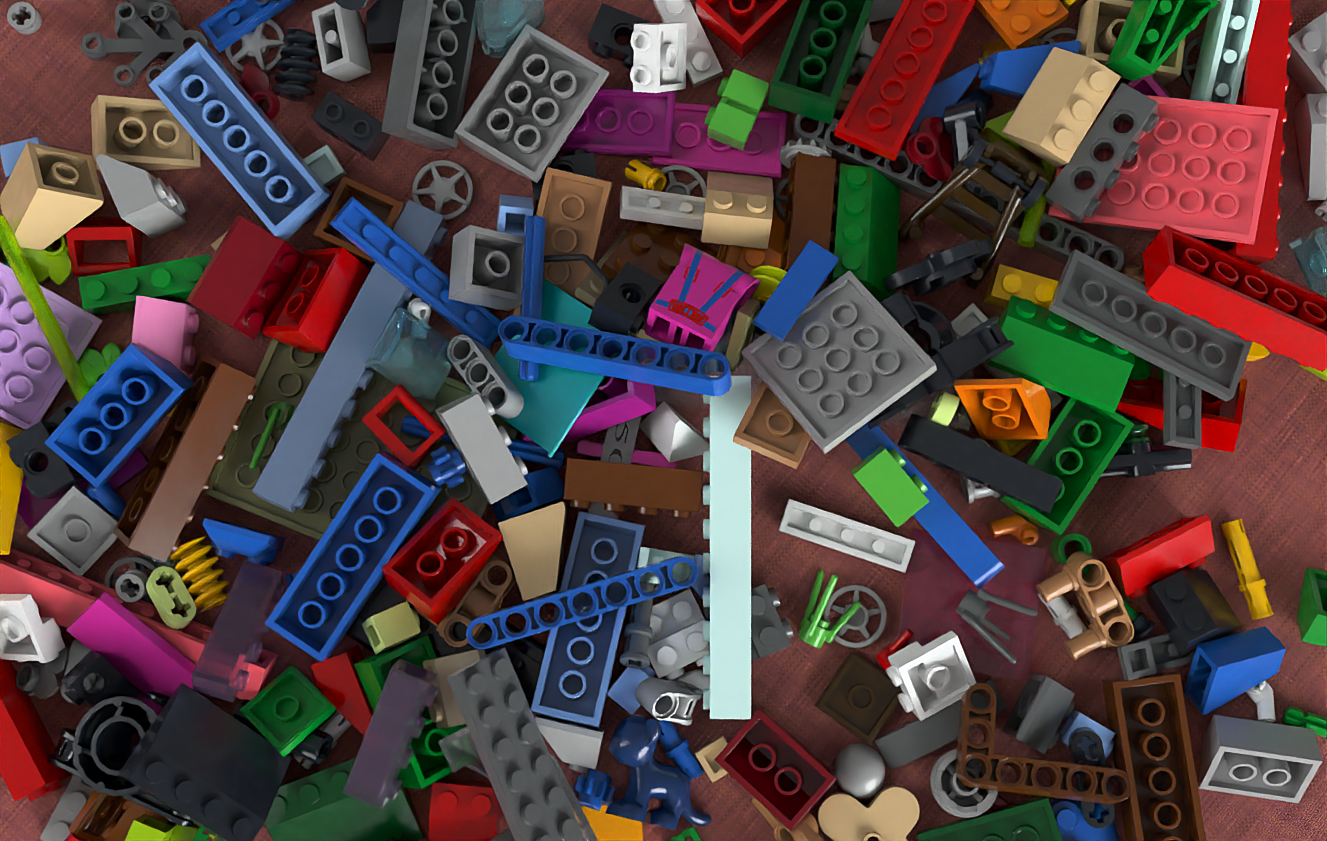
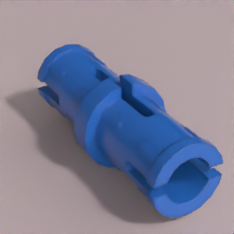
[657,719,705,781]

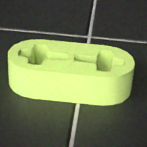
[927,391,960,426]
[146,566,196,629]

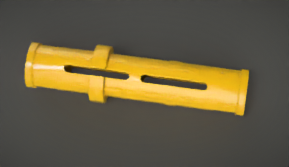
[1220,518,1274,620]

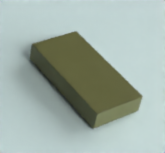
[725,298,761,373]

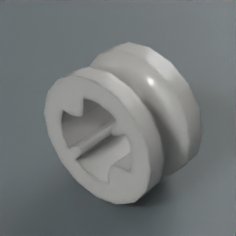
[7,2,42,35]
[115,569,149,602]

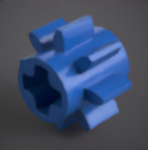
[426,446,468,489]
[573,769,616,811]

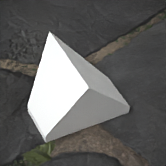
[639,401,710,463]

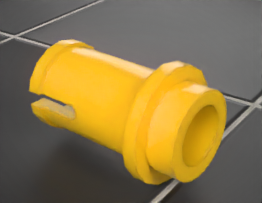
[625,159,666,191]

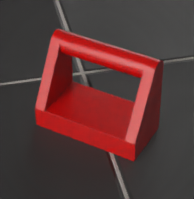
[66,217,142,276]
[361,384,447,469]

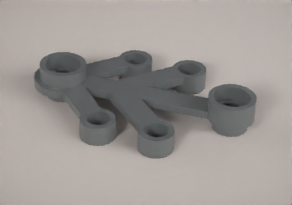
[81,2,209,88]

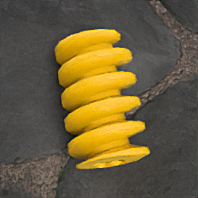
[169,536,235,612]

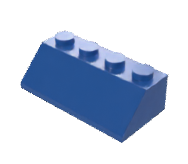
[44,343,195,488]

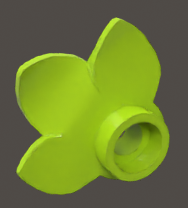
[10,233,72,285]

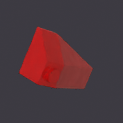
[1116,376,1248,453]

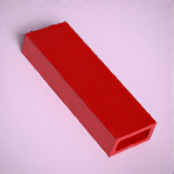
[0,658,71,802]

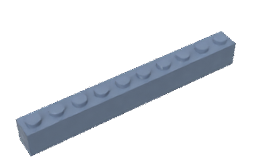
[252,200,448,514]

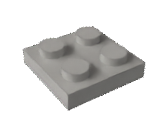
[27,483,119,576]

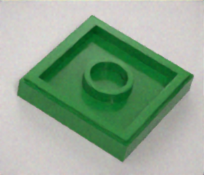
[240,664,336,757]

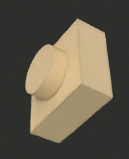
[694,735,728,783]

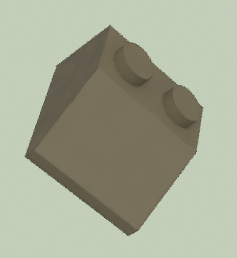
[422,649,486,728]

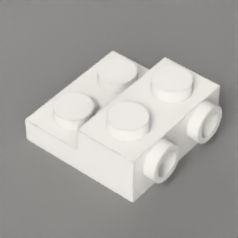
[630,22,687,93]
[648,588,710,681]
[0,594,65,663]
[886,630,976,721]

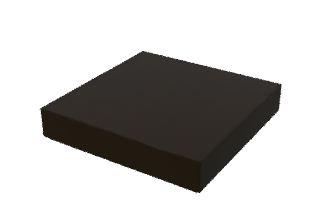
[814,651,902,745]

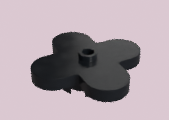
[883,239,996,297]

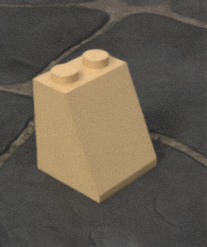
[0,142,104,250]
[498,502,569,601]

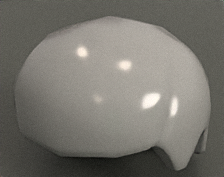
[834,743,885,799]

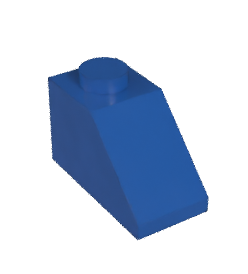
[492,466,564,522]

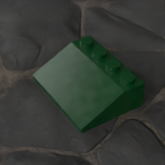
[265,745,425,841]

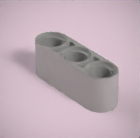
[447,335,524,419]

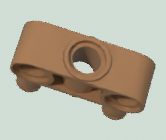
[1036,551,1134,660]
[413,554,516,647]

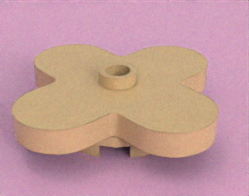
[817,786,920,841]

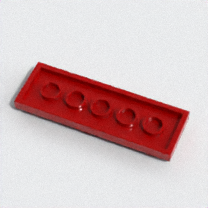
[834,0,977,161]

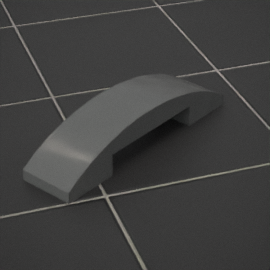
[1117,631,1237,681]
[874,678,1008,770]

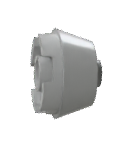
[930,749,998,818]

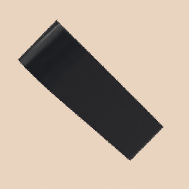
[897,413,1063,514]

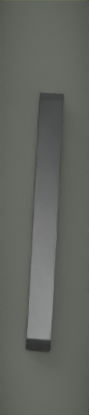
[793,114,1125,271]

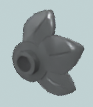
[16,648,69,699]

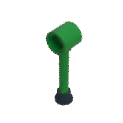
[1050,533,1155,641]

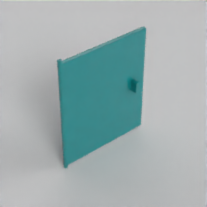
[470,279,633,458]

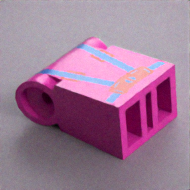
[644,243,760,352]

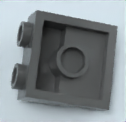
[703,583,794,661]

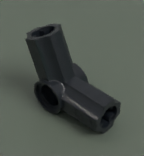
[944,89,994,167]

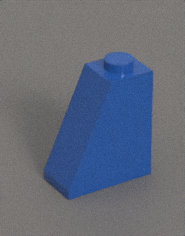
[979,40,1081,101]
[1183,626,1286,715]

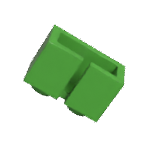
[704,69,770,151]
[850,445,930,528]

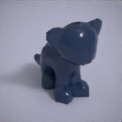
[605,715,711,830]

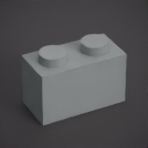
[312,2,372,83]

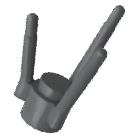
[956,588,1038,664]

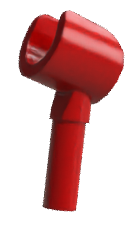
[877,629,914,670]

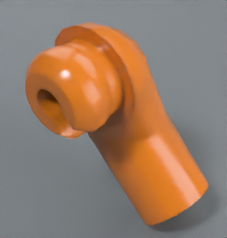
[989,514,1039,545]

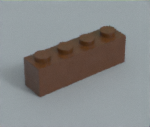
[780,151,839,279]
[563,458,703,518]

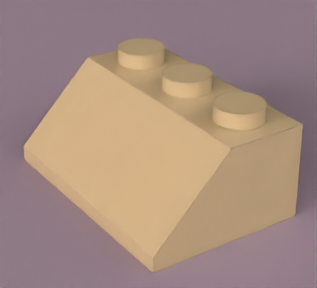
[1001,47,1121,168]

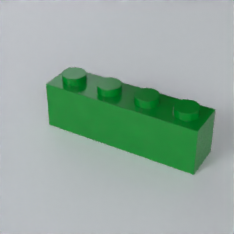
[78,254,213,317]

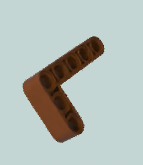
[956,683,1133,804]

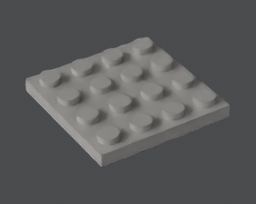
[741,270,937,454]

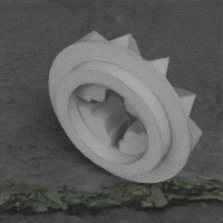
[779,138,832,168]

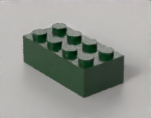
[768,0,874,124]

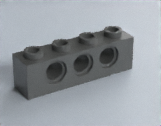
[1045,82,1160,223]

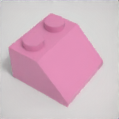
[132,296,199,374]

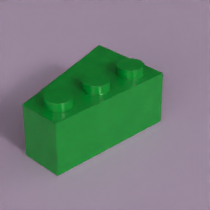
[1105,0,1219,82]

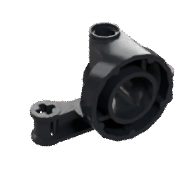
[867,291,1015,429]
[47,691,194,827]

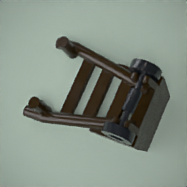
[898,127,1048,290]

